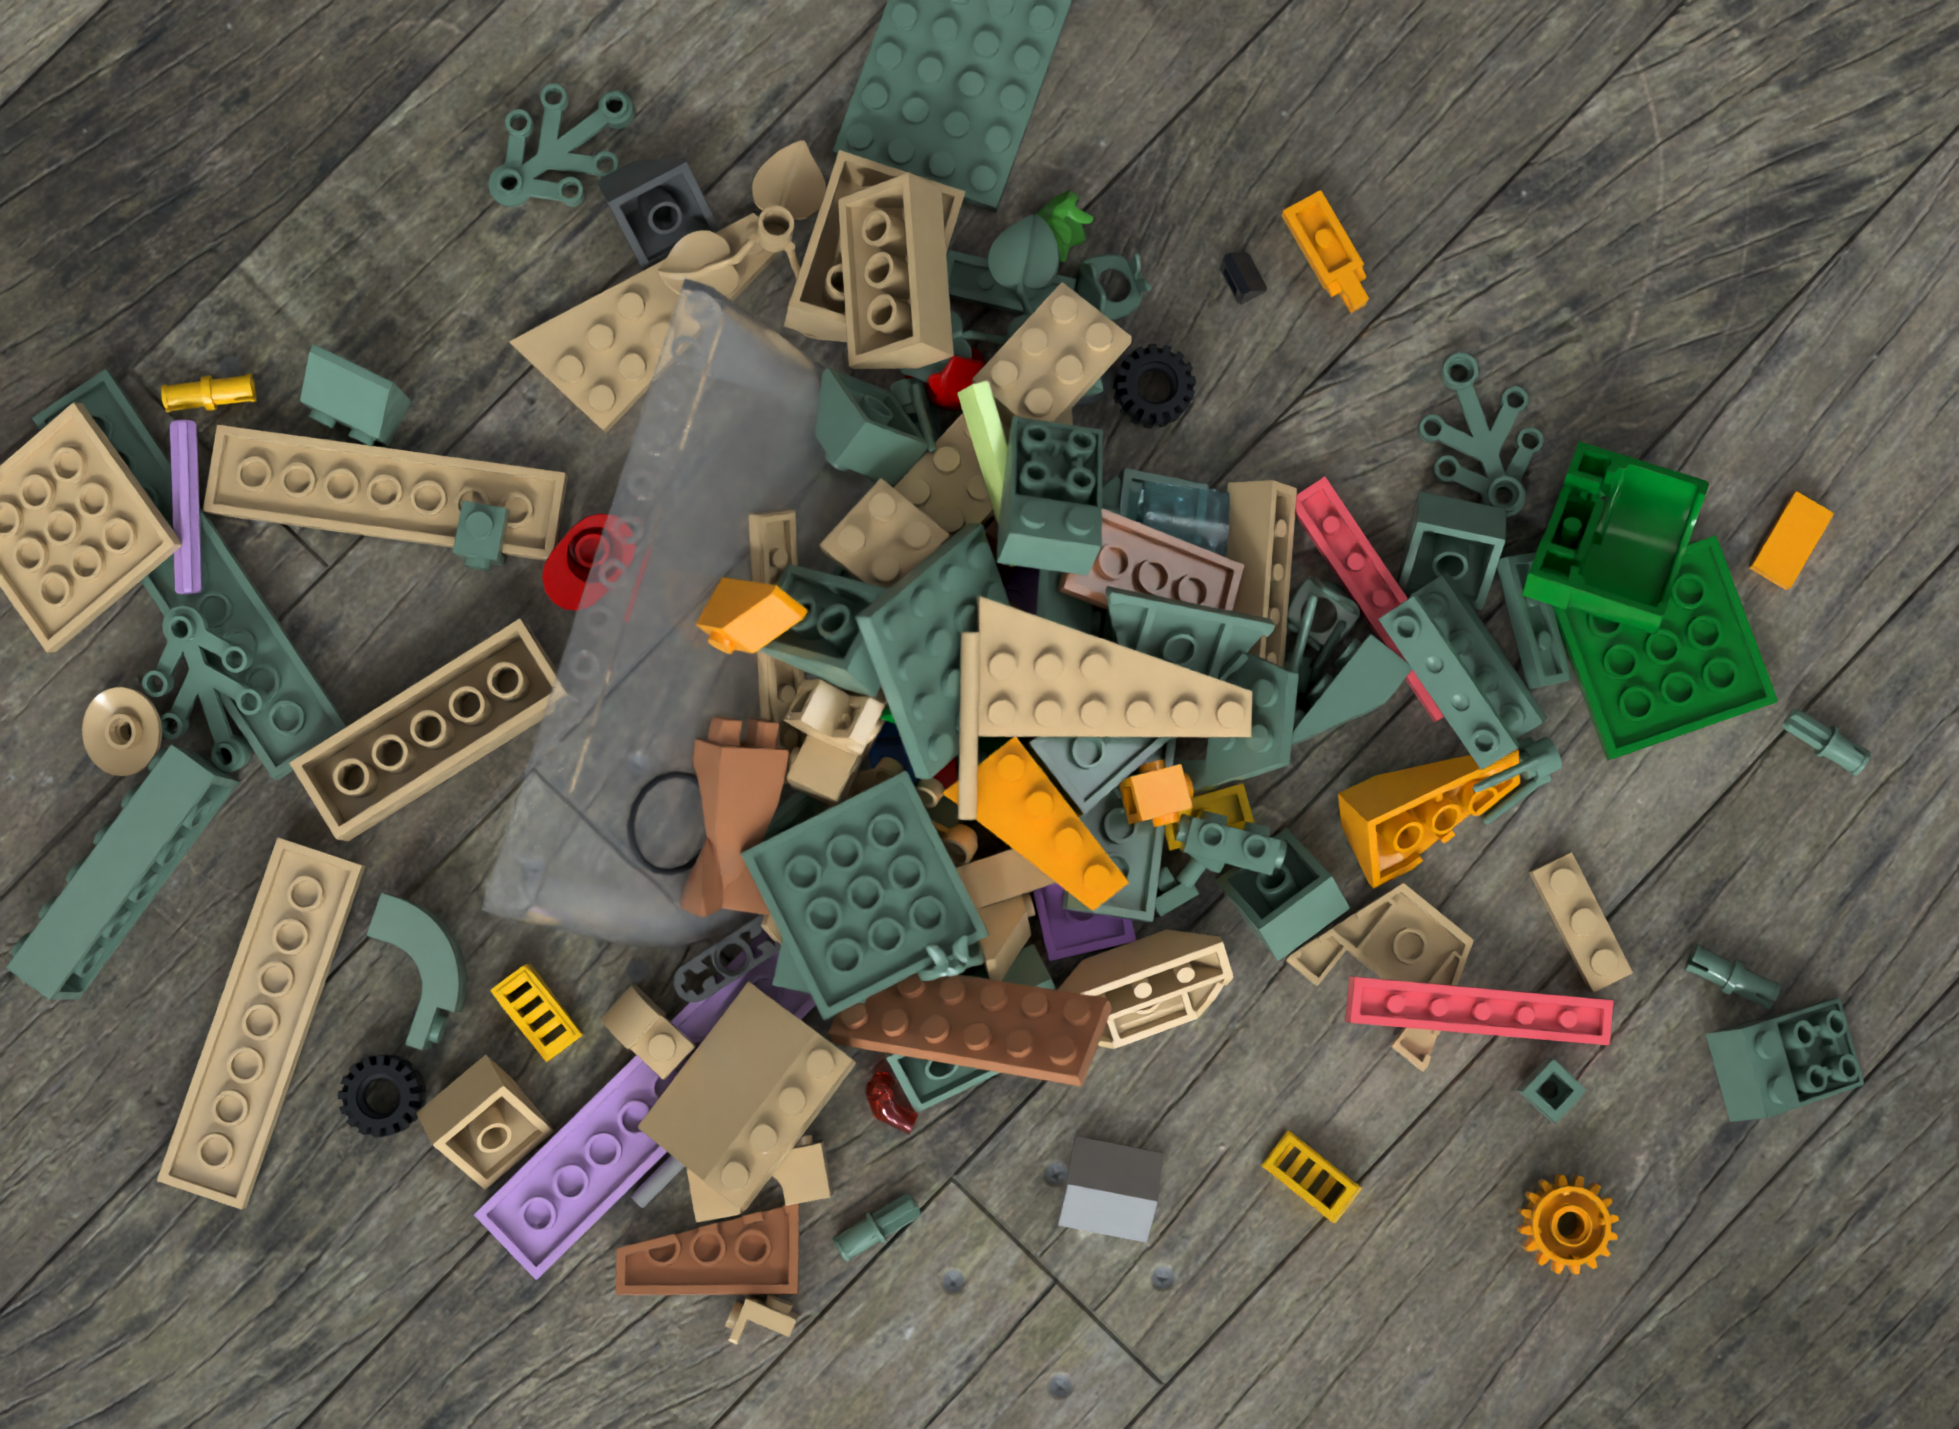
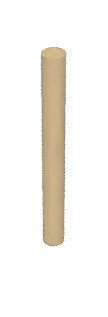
[958,632,980,820]

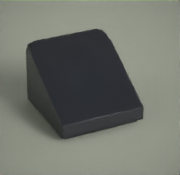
[1220,253,1267,305]

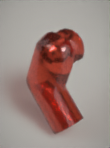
[865,1072,919,1135]

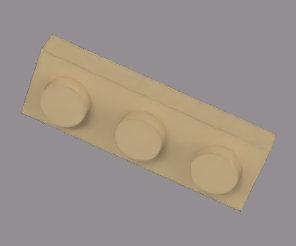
[1529,852,1633,993]

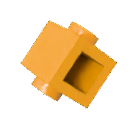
[1118,759,1194,827]

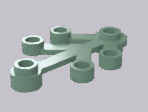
[489,83,635,207]
[1417,353,1544,518]
[142,605,268,772]

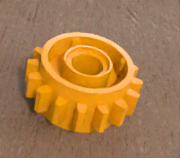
[1516,1173,1619,1275]

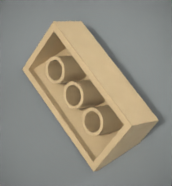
[838,172,954,369]

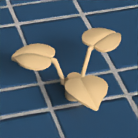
[658,140,826,340]

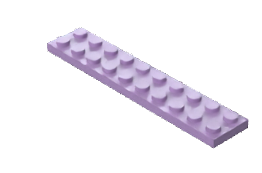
[474,930,816,1280]

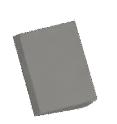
[1058,1136,1163,1243]

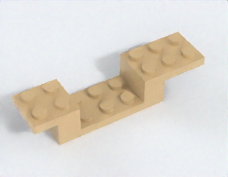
[819,282,1131,589]

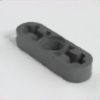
[674,914,781,1002]

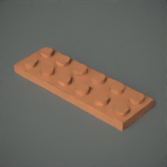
[828,973,1112,1086]

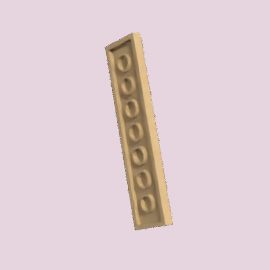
[203,425,568,561]
[157,837,366,1210]

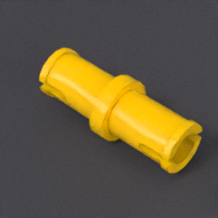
[161,373,257,413]

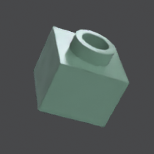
[1516,1058,1587,1123]

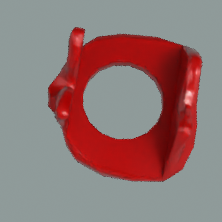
[926,347,987,411]

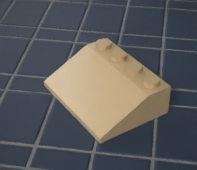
[784,150,965,342]
[637,981,856,1210]

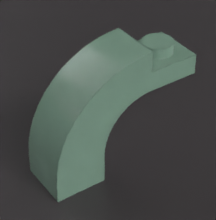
[366,893,467,1050]

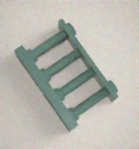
[1378,571,1548,770]

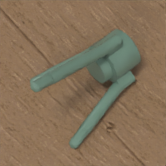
[886,378,940,483]
[1284,594,1346,693]
[1466,737,1562,824]

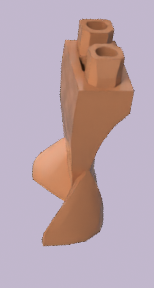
[679,716,789,917]

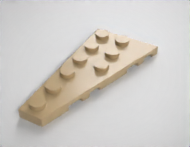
[509,213,780,434]
[977,596,1252,737]

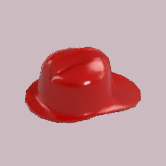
[542,513,636,611]

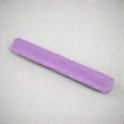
[170,419,202,595]

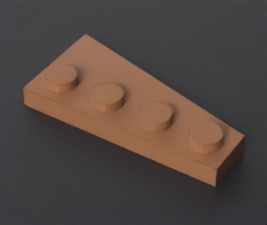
[615,1203,800,1296]

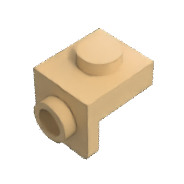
[725,1295,799,1344]

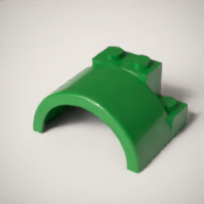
[1522,441,1709,634]

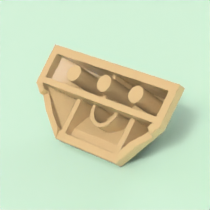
[1057,929,1234,1049]

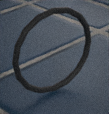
[627,771,705,876]

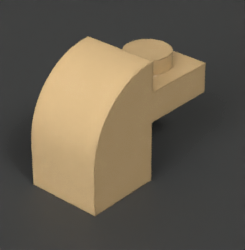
[784,679,885,755]
[601,984,696,1080]

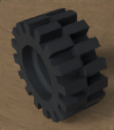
[1113,343,1196,429]
[338,1054,426,1137]

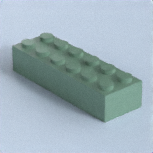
[6,744,239,1000]

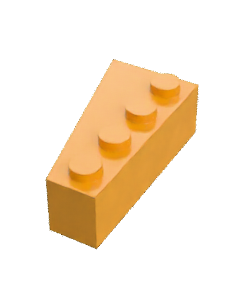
[943,736,1129,911]

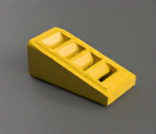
[490,964,583,1062]
[1261,1130,1363,1223]

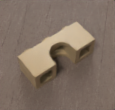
[686,1134,833,1223]

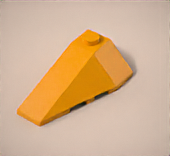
[1338,749,1520,888]

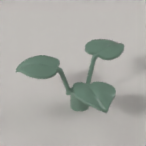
[900,215,1103,397]

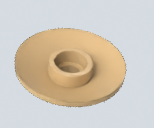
[82,687,162,776]

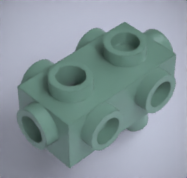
[1175,810,1287,889]

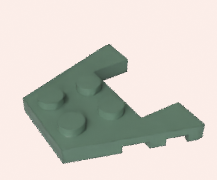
[1173,652,1299,793]

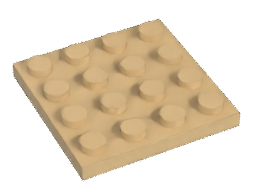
[0,402,183,652]

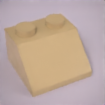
[416,1055,555,1190]

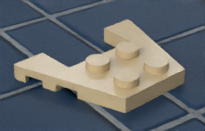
[1285,883,1474,1072]

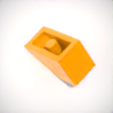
[696,577,808,654]

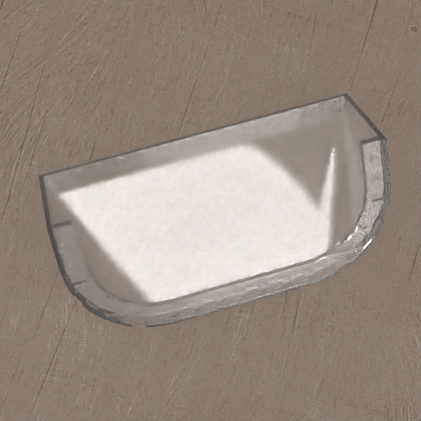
[481,278,895,949]

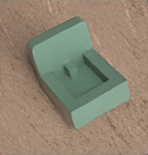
[453,501,509,571]

